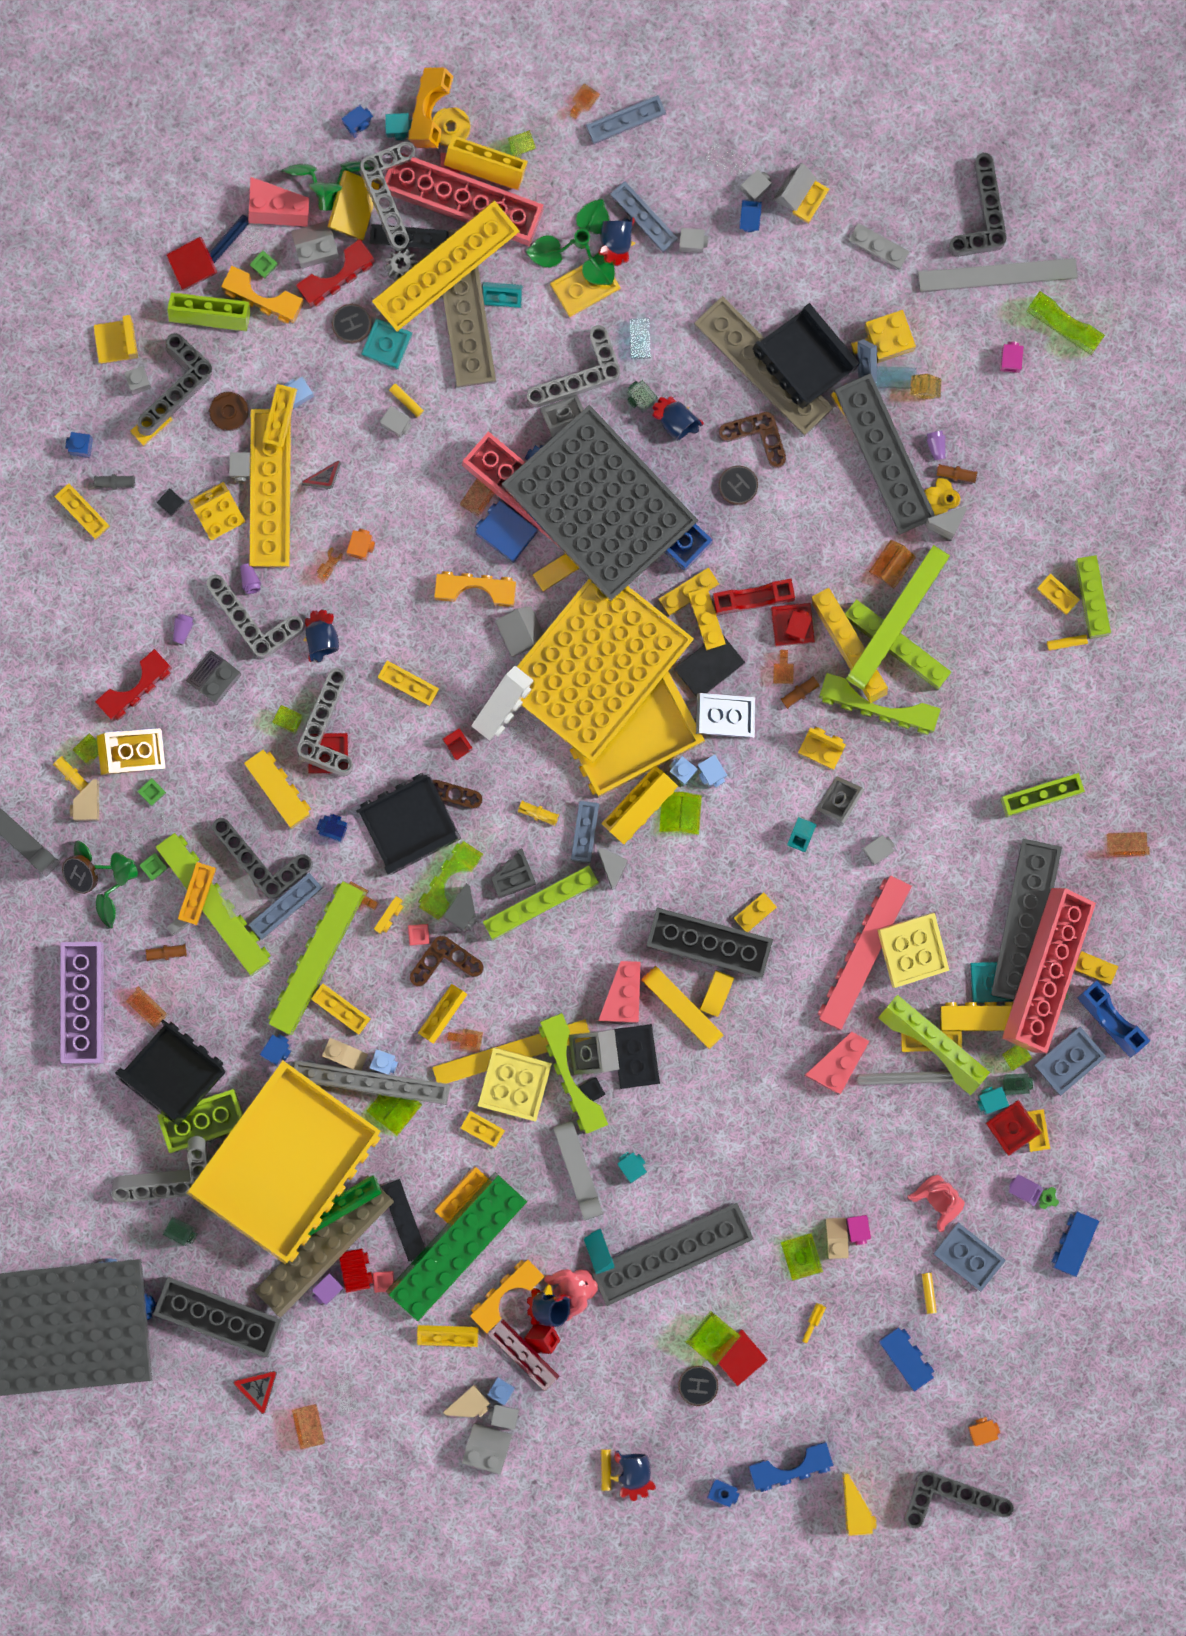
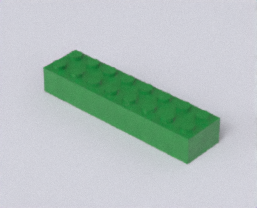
[386,1172,528,1321]

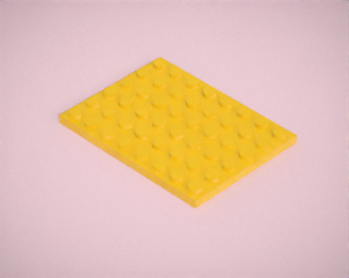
[517,579,694,763]

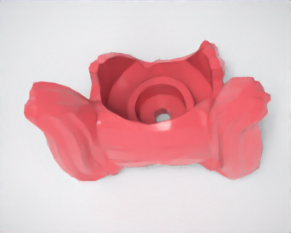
[908,1175,965,1232]
[544,1269,598,1321]

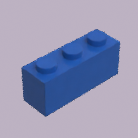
[1051,1211,1099,1277]
[878,1327,935,1392]

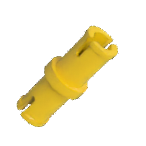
[53,756,89,792]
[518,800,559,826]

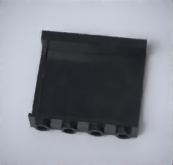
[752,303,860,409]
[356,773,462,875]
[115,1020,226,1126]

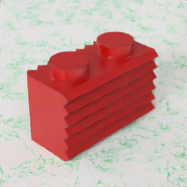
[339,1248,374,1293]

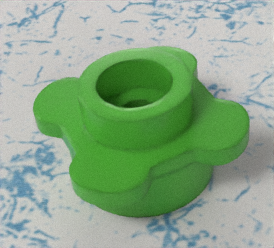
[1039,1187,1059,1209]

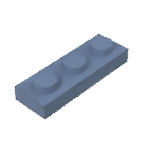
[571,801,599,863]

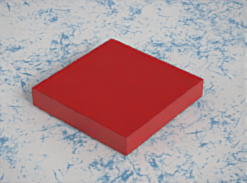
[166,237,218,290]
[771,603,815,647]
[308,733,348,774]
[986,1100,1042,1156]
[711,1329,768,1386]

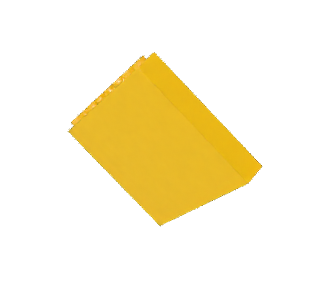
[524,654,705,798]
[187,1061,381,1264]

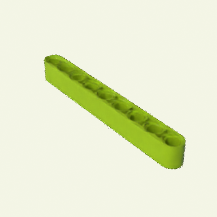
[846,545,950,690]

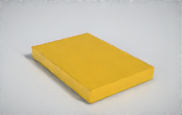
[327,171,380,241]
[550,265,621,318]

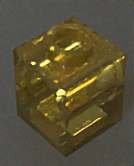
[910,374,942,400]

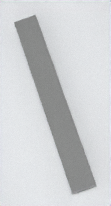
[918,258,1078,292]
[293,1061,451,1105]

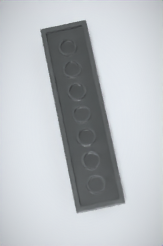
[834,373,935,535]
[991,838,1062,1000]
[590,1203,754,1306]

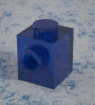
[316,813,349,843]

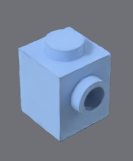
[284,377,314,409]
[697,755,727,788]
[669,756,698,786]
[370,1049,398,1075]

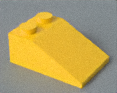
[97,729,165,775]
[842,1472,877,1536]

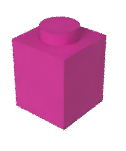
[1000,342,1024,373]
[846,1215,871,1246]

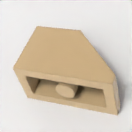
[70,779,99,822]
[322,1038,368,1071]
[826,1218,849,1259]
[443,1385,490,1417]

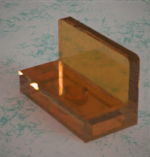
[460,478,495,517]
[869,540,916,589]
[1107,832,1150,857]
[126,986,169,1029]
[292,1404,325,1450]

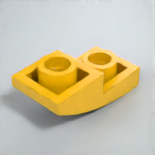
[700,970,734,1017]

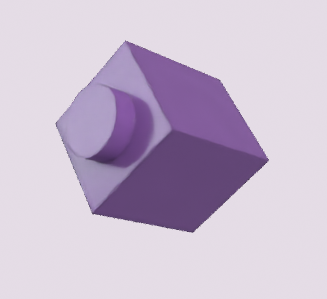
[1009,1174,1044,1206]
[312,1273,344,1305]

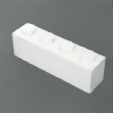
[471,666,534,741]

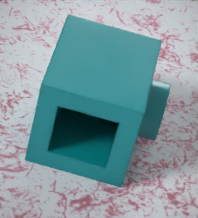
[385,113,413,141]
[787,817,817,852]
[976,1087,1009,1115]
[617,1152,647,1184]

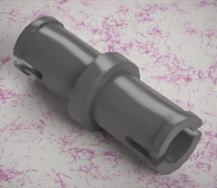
[94,474,135,490]

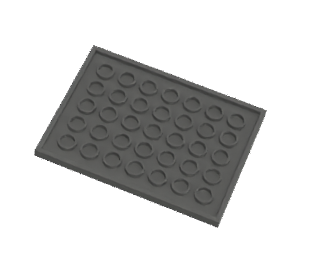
[502,404,699,601]
[0,1259,153,1396]

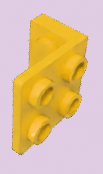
[94,315,138,364]
[189,481,245,540]
[798,726,846,770]

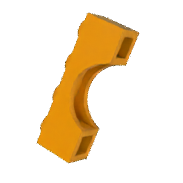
[408,67,453,148]
[221,266,304,324]
[434,571,516,607]
[470,1259,545,1333]

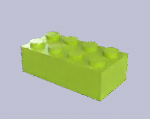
[157,1089,243,1154]

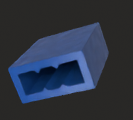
[475,501,538,563]

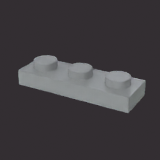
[848,223,910,270]

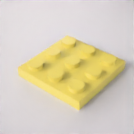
[878,912,949,988]
[478,1047,552,1122]

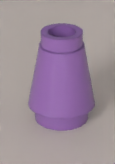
[926,431,946,460]
[240,563,261,594]
[172,613,194,644]

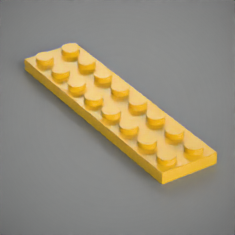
[372,200,520,331]
[250,409,291,567]

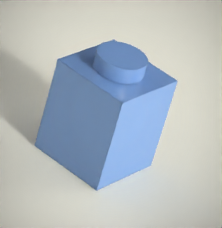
[488,1377,516,1406]

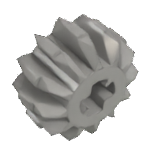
[384,249,418,281]

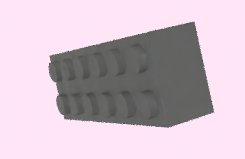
[646,907,773,979]
[153,1277,283,1358]

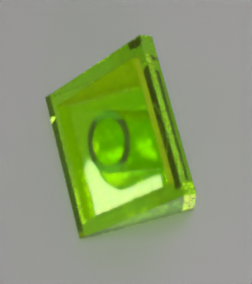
[659,792,702,835]
[366,1095,422,1136]
[780,1233,823,1281]
[685,1310,741,1367]

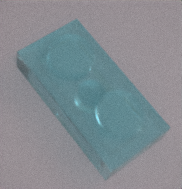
[630,318,651,359]
[876,366,917,389]

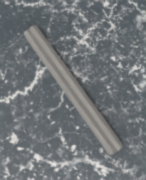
[857,1071,955,1085]

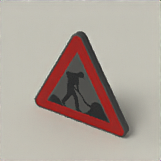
[302,460,341,490]
[233,1371,277,1414]

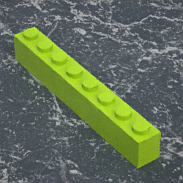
[156,833,271,976]
[268,881,366,1035]

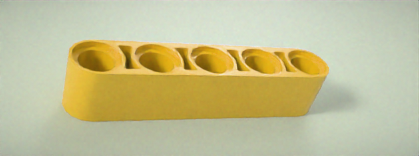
[641,966,724,1050]

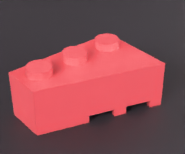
[248,177,309,227]
[598,961,641,1023]
[804,1032,869,1095]

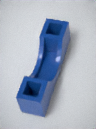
[1077,981,1150,1058]
[748,1442,834,1492]

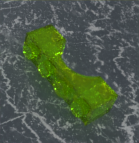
[1026,291,1105,356]
[418,841,484,921]

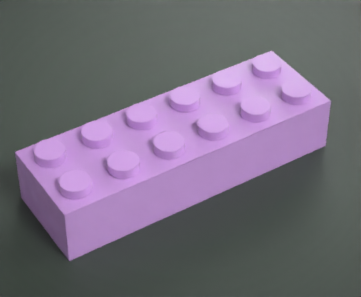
[61,942,104,1064]

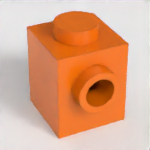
[346,529,375,561]
[968,1417,1001,1447]

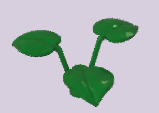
[281,161,374,211]
[527,199,615,285]
[74,840,138,929]

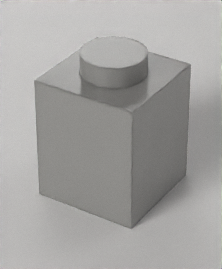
[740,170,772,201]
[679,228,708,253]
[124,366,152,395]
[380,406,412,438]
[229,452,251,483]
[862,835,895,866]
[488,1404,519,1430]

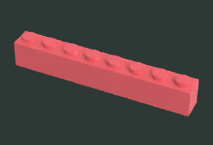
[818,875,912,1031]

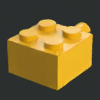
[851,310,916,364]

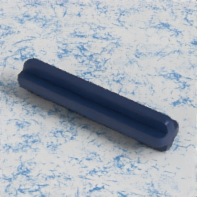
[209,215,250,263]

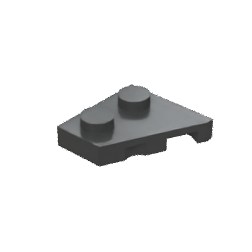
[492,848,536,899]

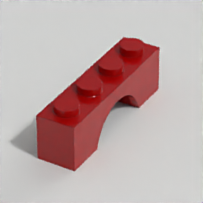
[296,239,375,307]
[713,578,795,616]
[95,649,172,721]

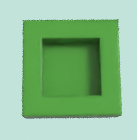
[250,250,278,279]
[138,778,166,806]
[139,853,168,881]

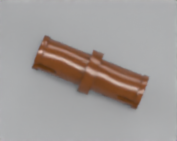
[936,464,978,484]
[781,676,820,709]
[145,944,187,961]

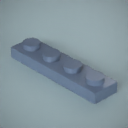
[586,95,666,144]
[610,181,678,253]
[249,873,323,940]

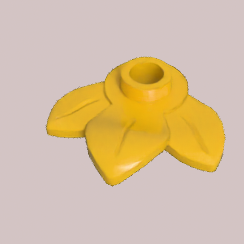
[924,478,961,516]

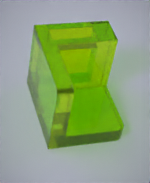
[508,130,536,158]
[272,705,303,735]
[72,733,99,766]
[1002,1045,1033,1071]

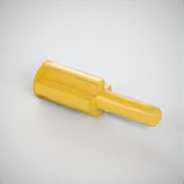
[802,1303,827,1343]

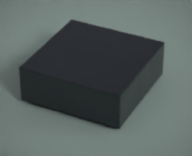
[156,488,185,517]
[579,1077,606,1101]

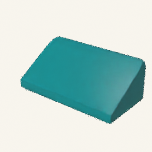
[482,282,523,308]
[583,1228,615,1274]

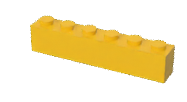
[812,588,888,704]

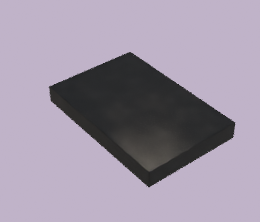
[674,635,745,698]
[612,1024,660,1089]

